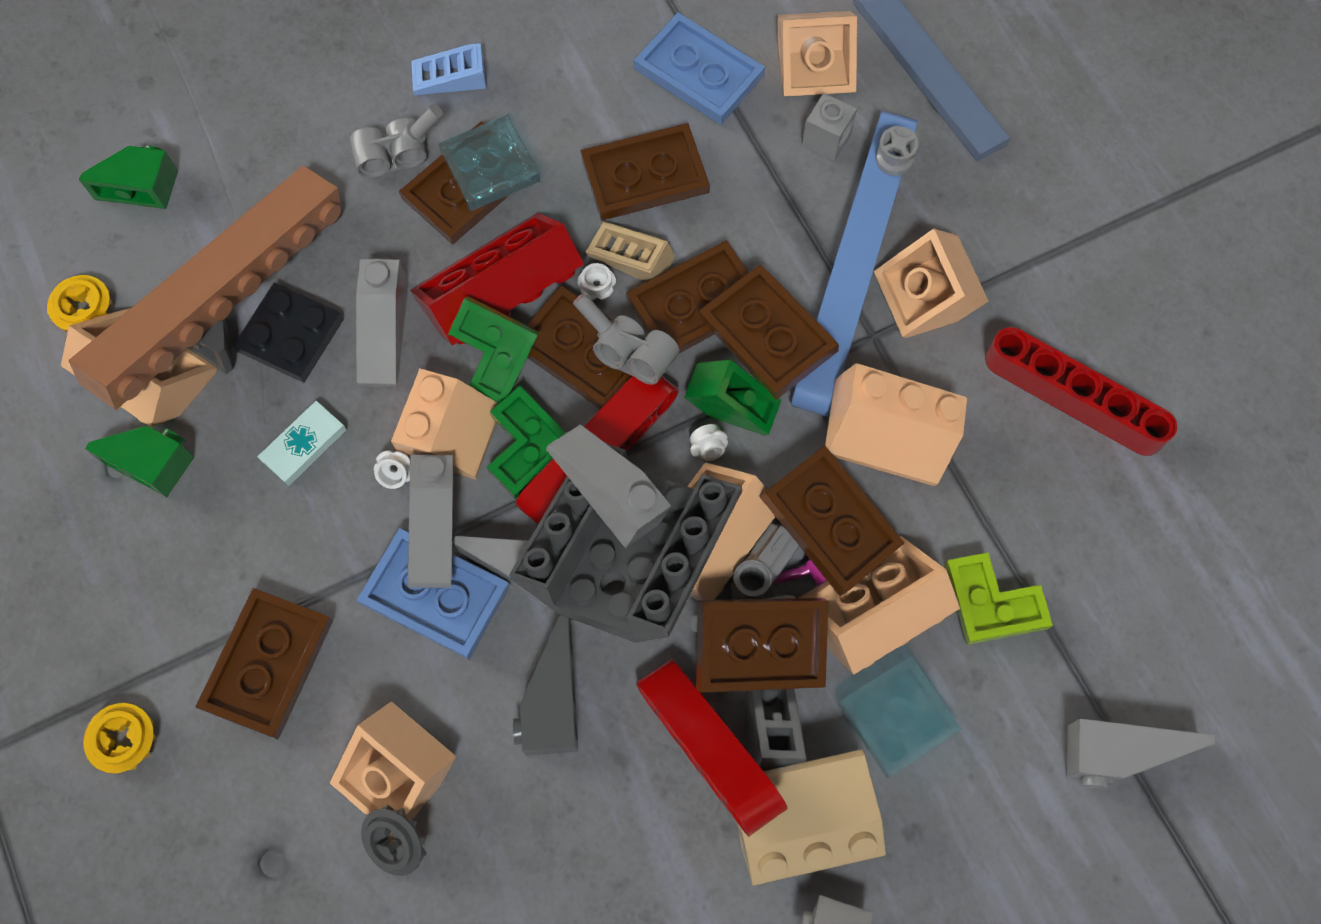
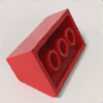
[410,213,584,346]

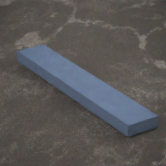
[854,0,1010,161]

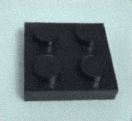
[233,282,344,383]

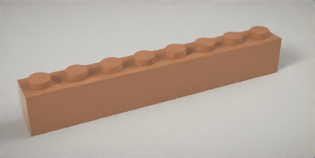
[68,165,342,410]

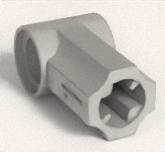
[730,524,800,599]

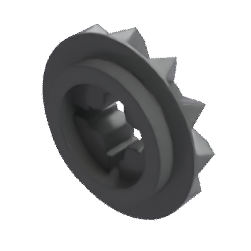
[361,804,427,876]

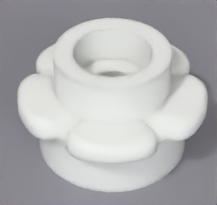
[578,263,616,300]
[690,424,728,461]
[374,450,410,489]

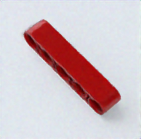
[985,327,1178,456]
[516,376,679,525]
[636,659,788,837]

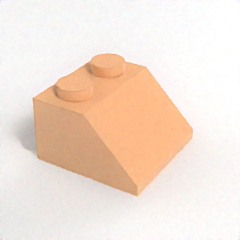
[777,11,857,97]
[874,229,989,338]
[391,369,499,480]
[330,701,457,839]

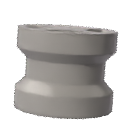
[875,126,919,176]

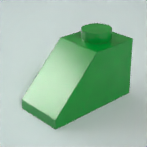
[79,146,178,209]
[684,360,781,435]
[84,426,194,498]

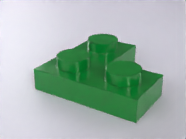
[448,296,540,403]
[487,386,566,500]

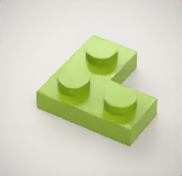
[944,552,1053,645]

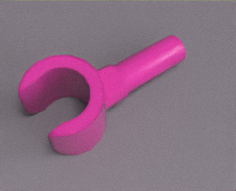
[775,560,827,585]

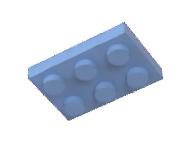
[634,12,765,125]
[356,528,510,660]

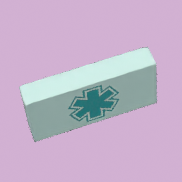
[257,401,347,486]

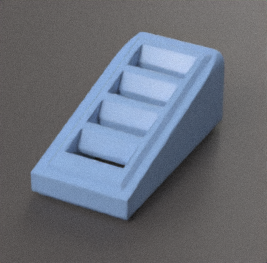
[411,43,487,95]

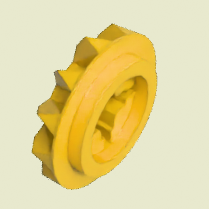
[47,275,113,332]
[83,703,157,774]

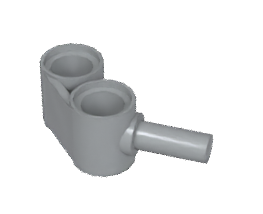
[350,104,443,178]
[573,293,679,384]

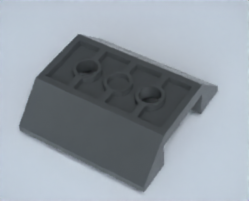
[509,444,742,643]

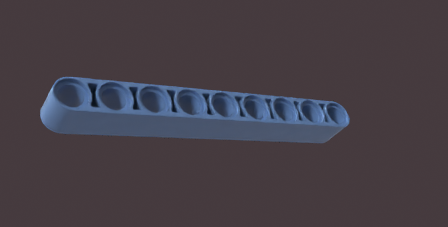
[791,111,918,417]

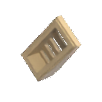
[586,221,674,282]

